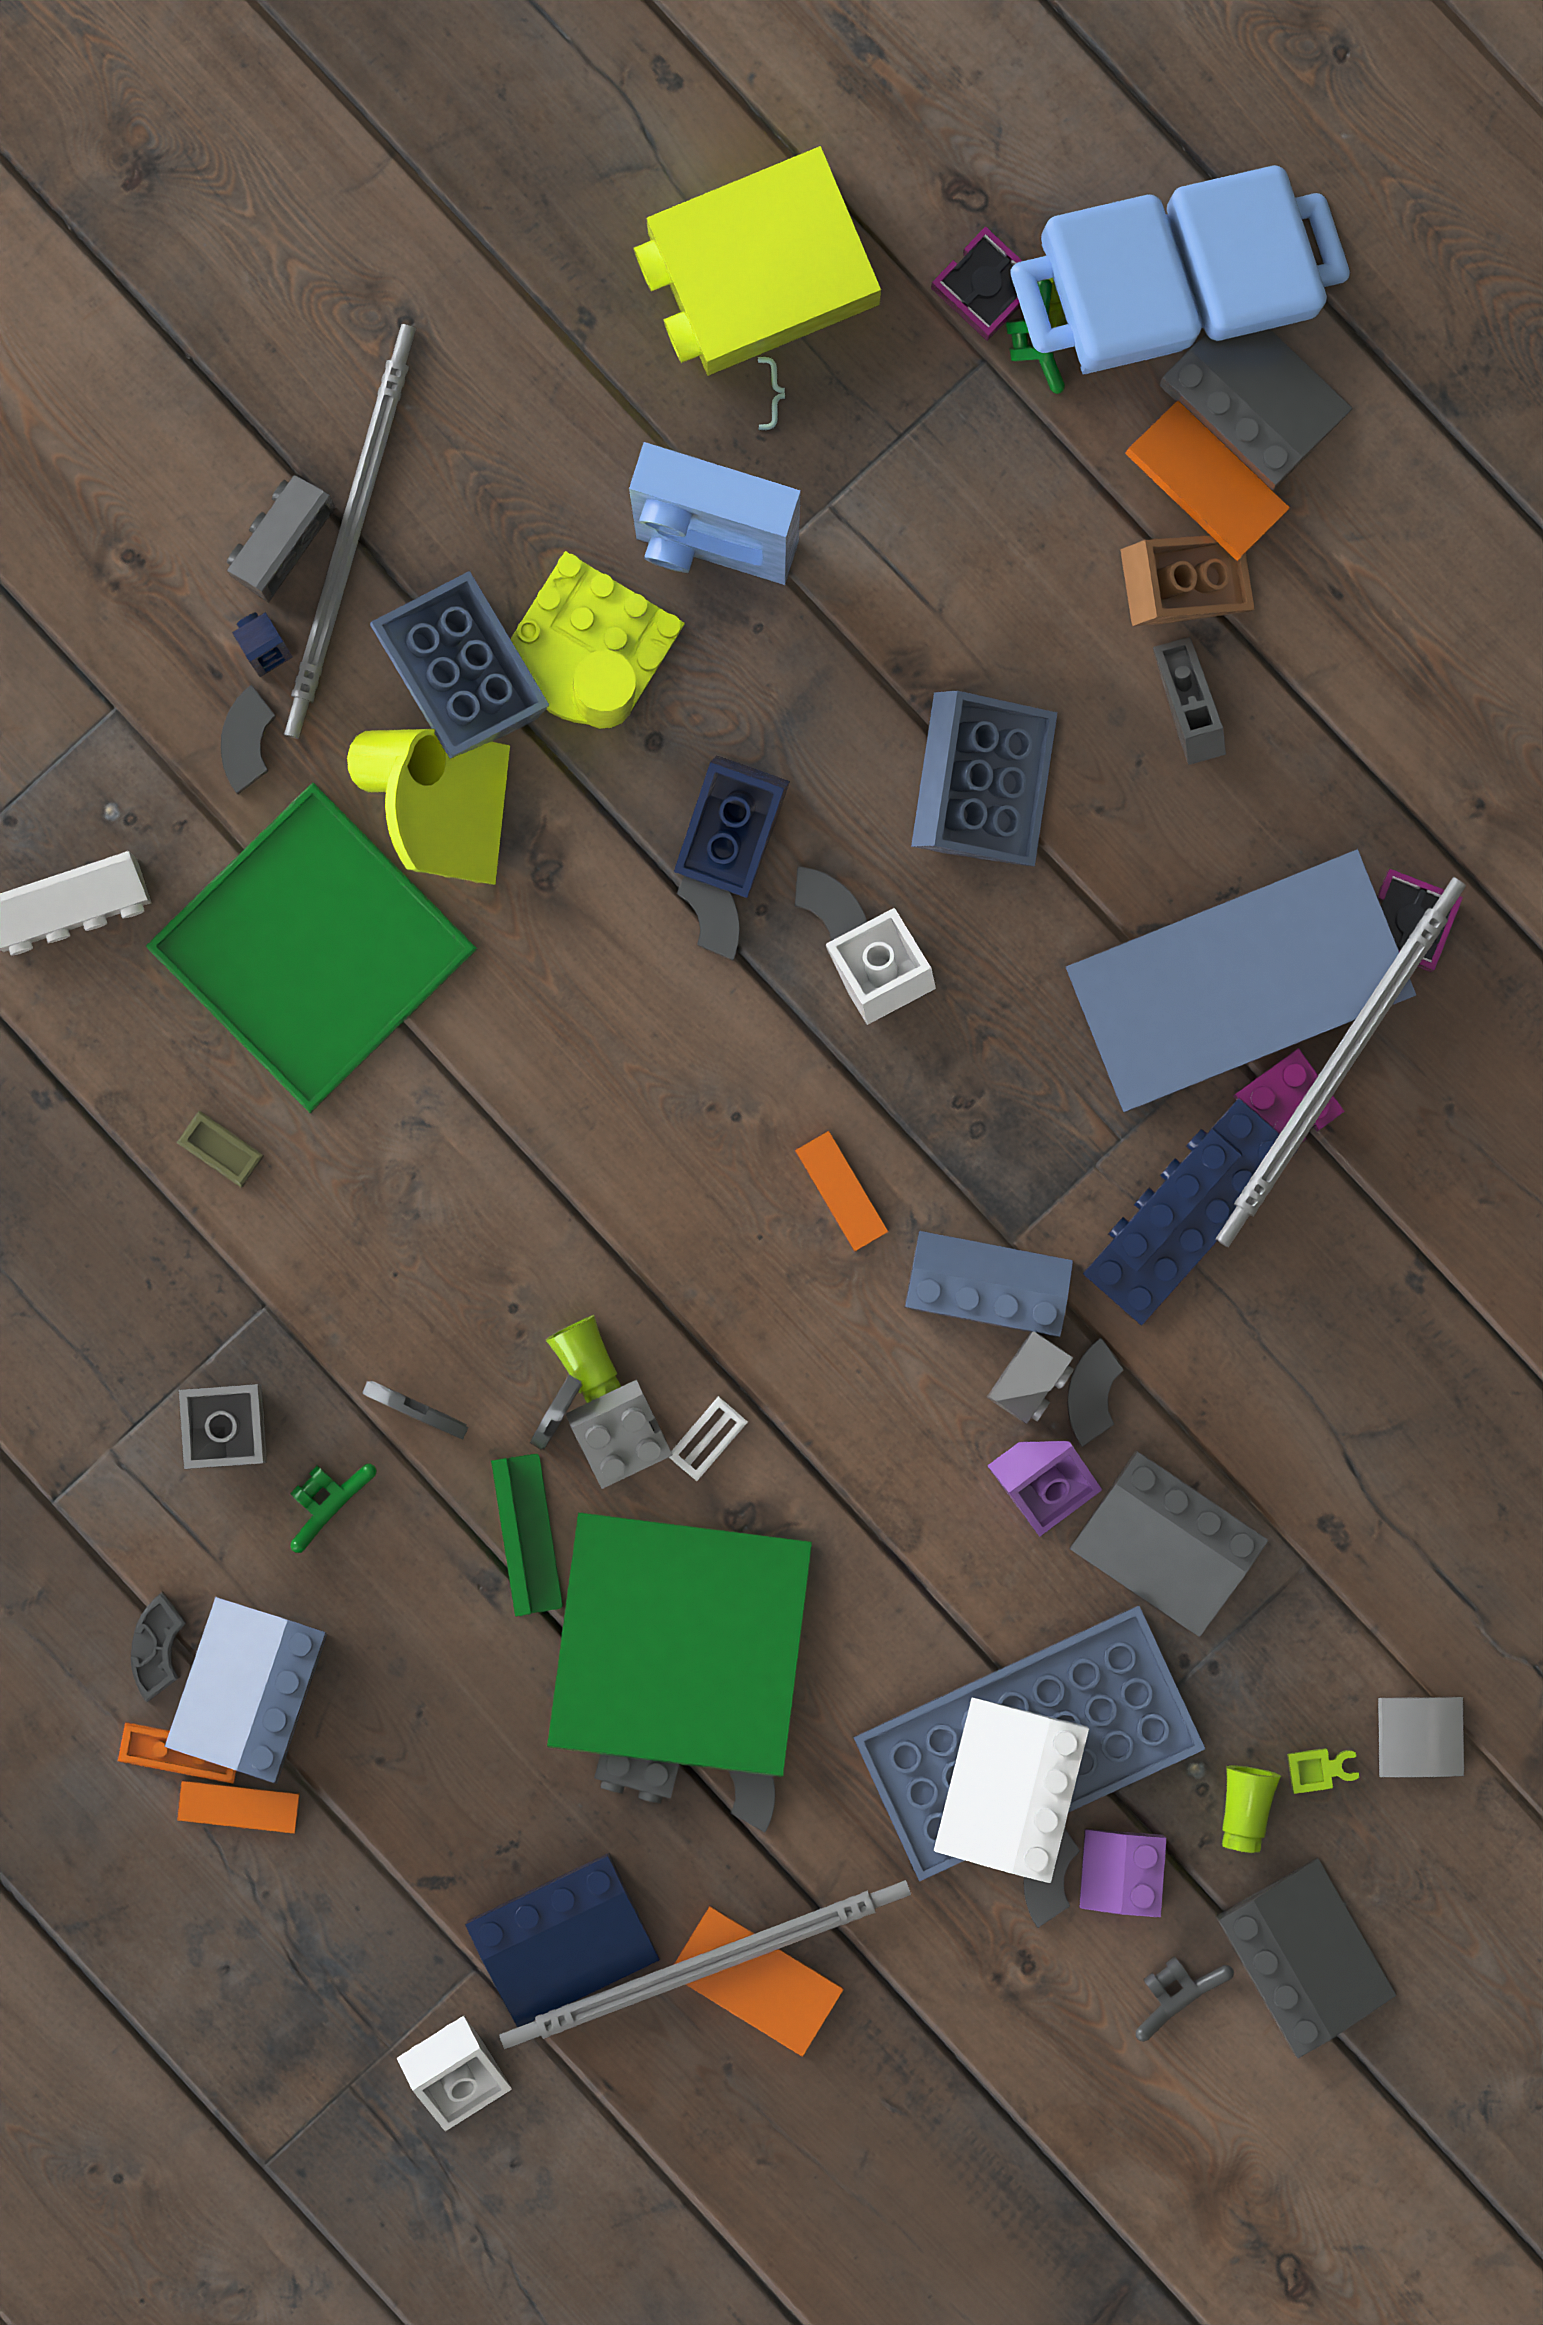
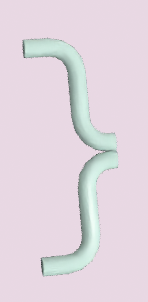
[758,357,785,430]

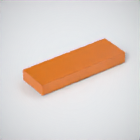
[795,1131,888,1252]
[118,1722,237,1784]
[177,1780,300,1834]

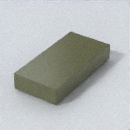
[176,1111,264,1188]

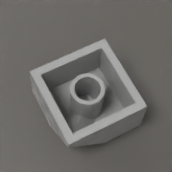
[987,1331,1074,1424]
[179,1384,267,1469]

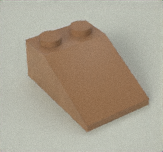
[1120,535,1255,626]

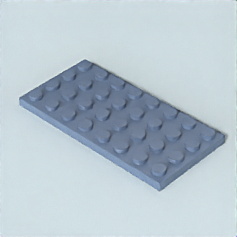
[853,1605,1205,1882]

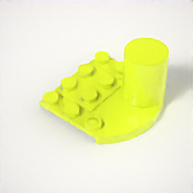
[510,551,685,729]
[347,729,510,885]

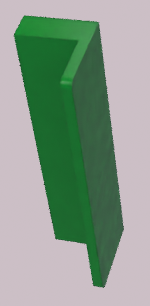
[491,1454,563,1617]

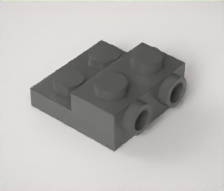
[594,1754,679,1804]

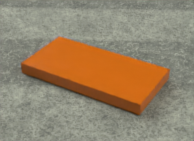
[1125,401,1290,561]
[673,1905,844,2057]

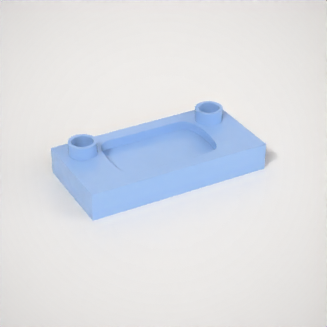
[629,442,801,585]

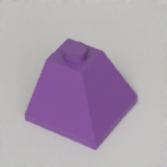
[988,1441,1102,1537]

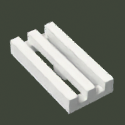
[669,1396,748,1481]

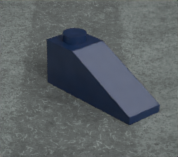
[232,612,293,677]

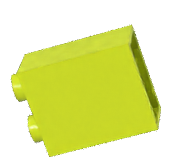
[633,146,881,376]

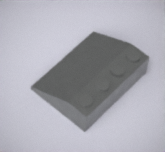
[1159,329,1353,491]
[1069,1451,1269,1637]
[1215,1858,1397,2058]

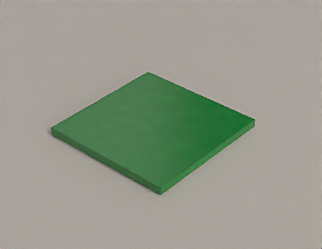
[146,782,478,1114]
[547,1512,812,1777]

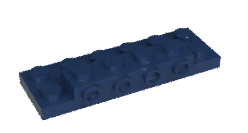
[1083,1097,1298,1326]

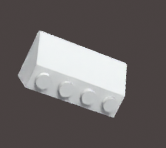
[0,851,152,956]

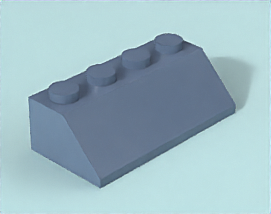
[904,1231,1073,1337]

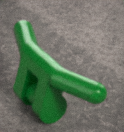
[1006,279,1065,394]
[290,1463,377,1553]

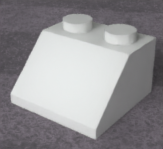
[826,908,936,1025]
[397,2016,512,2131]

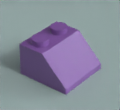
[1079,1829,1166,1917]

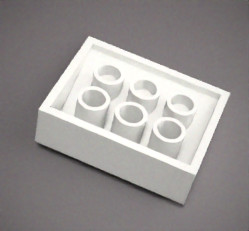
[934,1697,1089,1883]

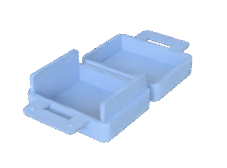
[1011,165,1350,374]

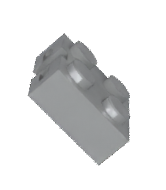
[565,1380,673,1489]

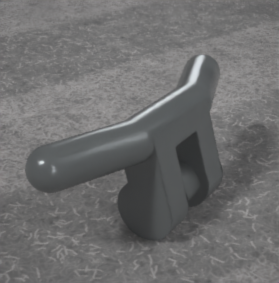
[1135,1956,1234,2042]

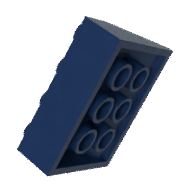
[465,1853,660,2028]

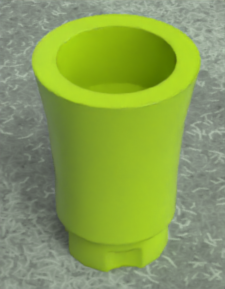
[546,1315,622,1403]
[1222,1765,1281,1853]

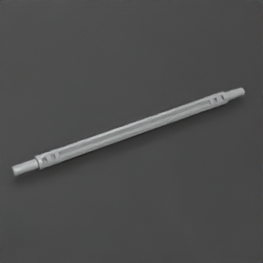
[284,324,416,739]
[1216,877,1466,1248]
[499,1880,911,2049]

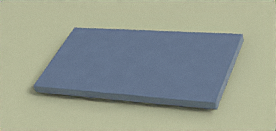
[1066,849,1416,1112]

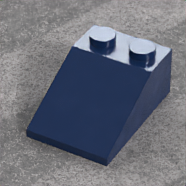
[674,755,790,898]

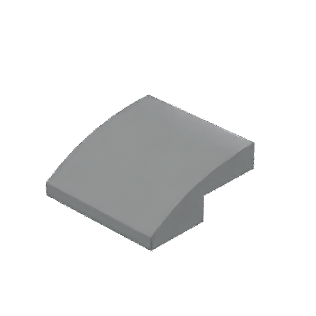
[1378,1697,1464,1777]

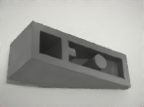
[1153,637,1226,765]

